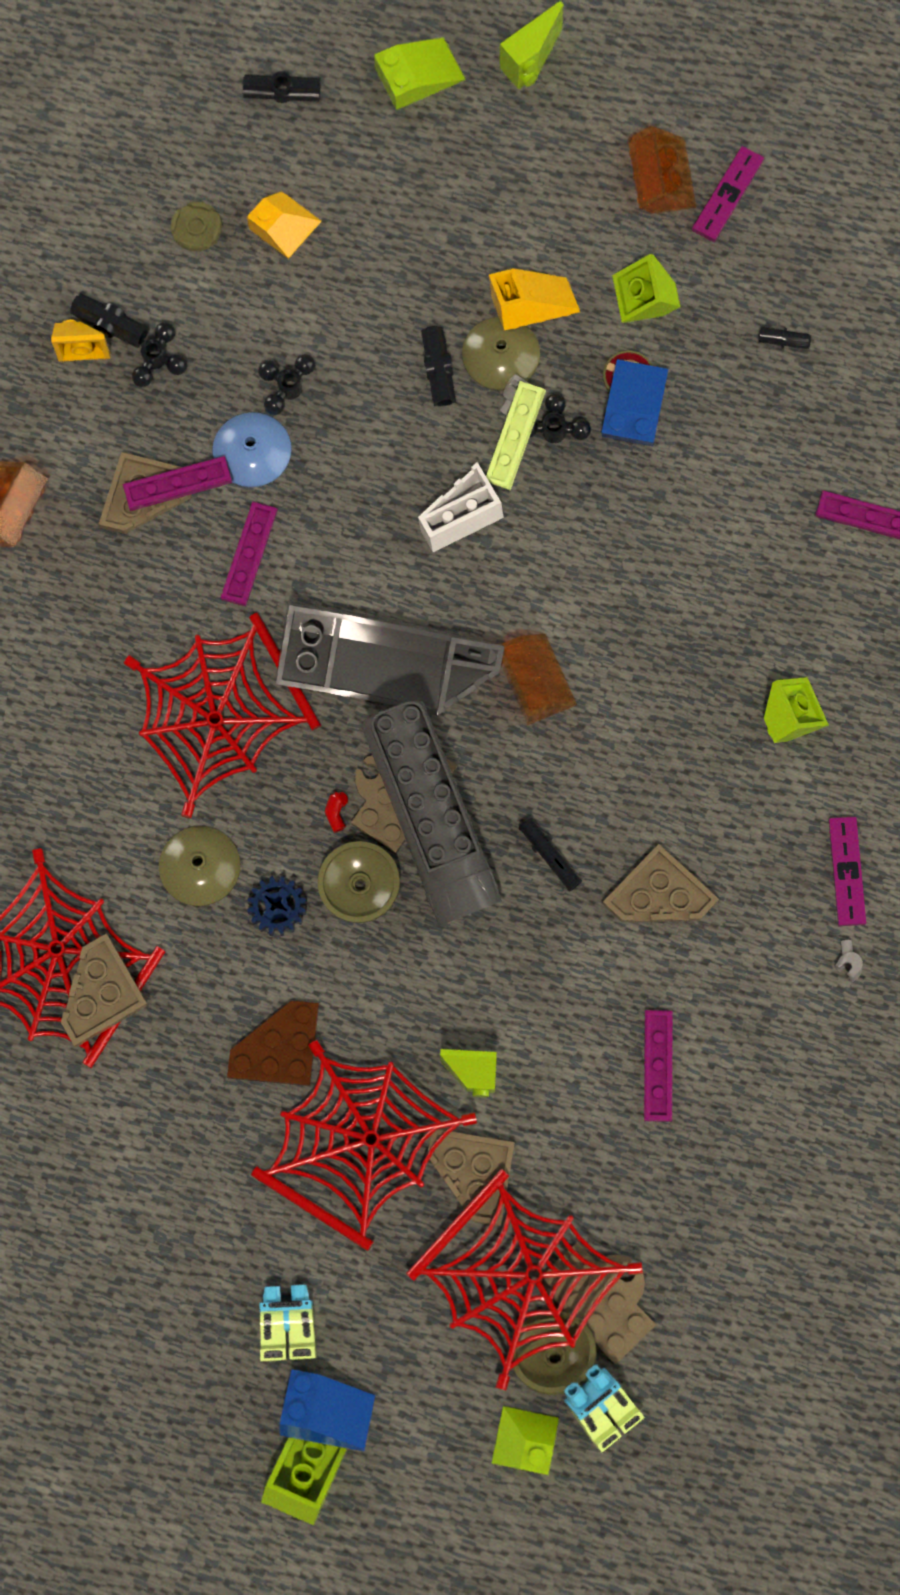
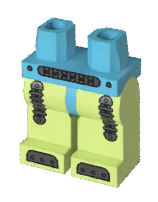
[260,1285,317,1361]
[564,1365,645,1452]

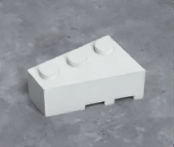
[418,462,504,552]

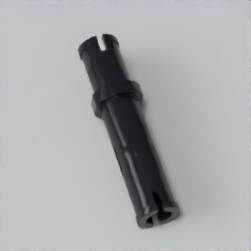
[518,818,582,892]

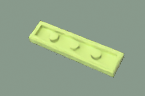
[486,381,546,490]

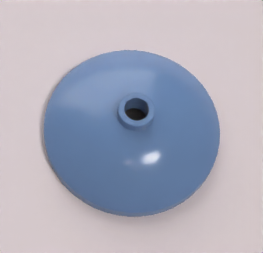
[213,412,291,487]

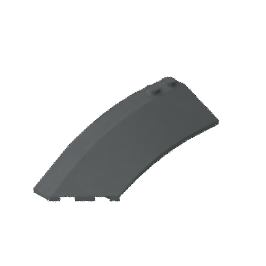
[275,601,505,716]

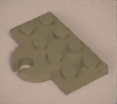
[351,755,457,854]
[542,1242,656,1365]

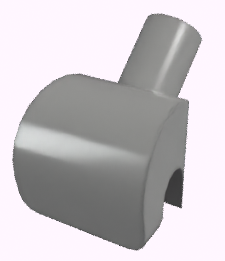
[500,375,532,416]
[835,940,863,982]

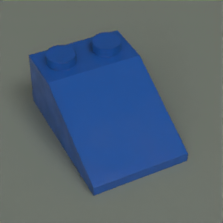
[602,359,669,447]
[280,1369,375,1451]

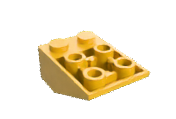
[489,268,580,331]

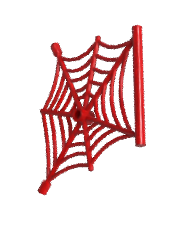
[124,613,321,819]
[0,848,165,1068]
[251,1040,477,1251]
[406,1169,643,1391]

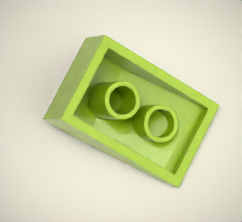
[500,1,564,90]
[374,37,465,110]
[261,1437,347,1526]

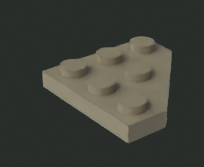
[99,452,192,534]
[602,844,719,923]
[61,933,148,1047]
[428,1129,515,1227]

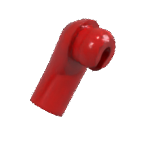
[324,792,348,833]

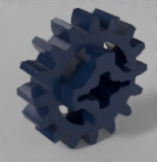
[247,876,307,936]

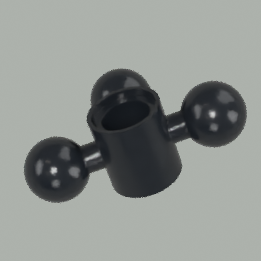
[132,322,187,387]
[258,354,316,415]
[529,393,591,444]

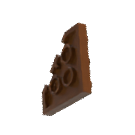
[227,1001,319,1086]

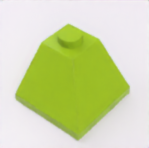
[612,254,680,323]
[764,677,829,743]
[440,1049,497,1098]
[492,1406,559,1475]

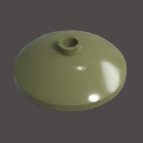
[462,317,540,390]
[159,826,240,906]
[318,841,400,923]
[512,1312,596,1395]

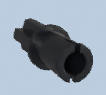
[758,326,811,349]

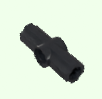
[243,72,321,103]
[70,293,149,348]
[421,325,456,407]

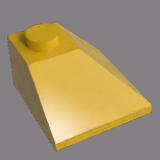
[247,191,321,259]
[51,320,111,361]

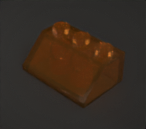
[628,126,697,214]
[0,461,48,547]
[500,634,577,726]

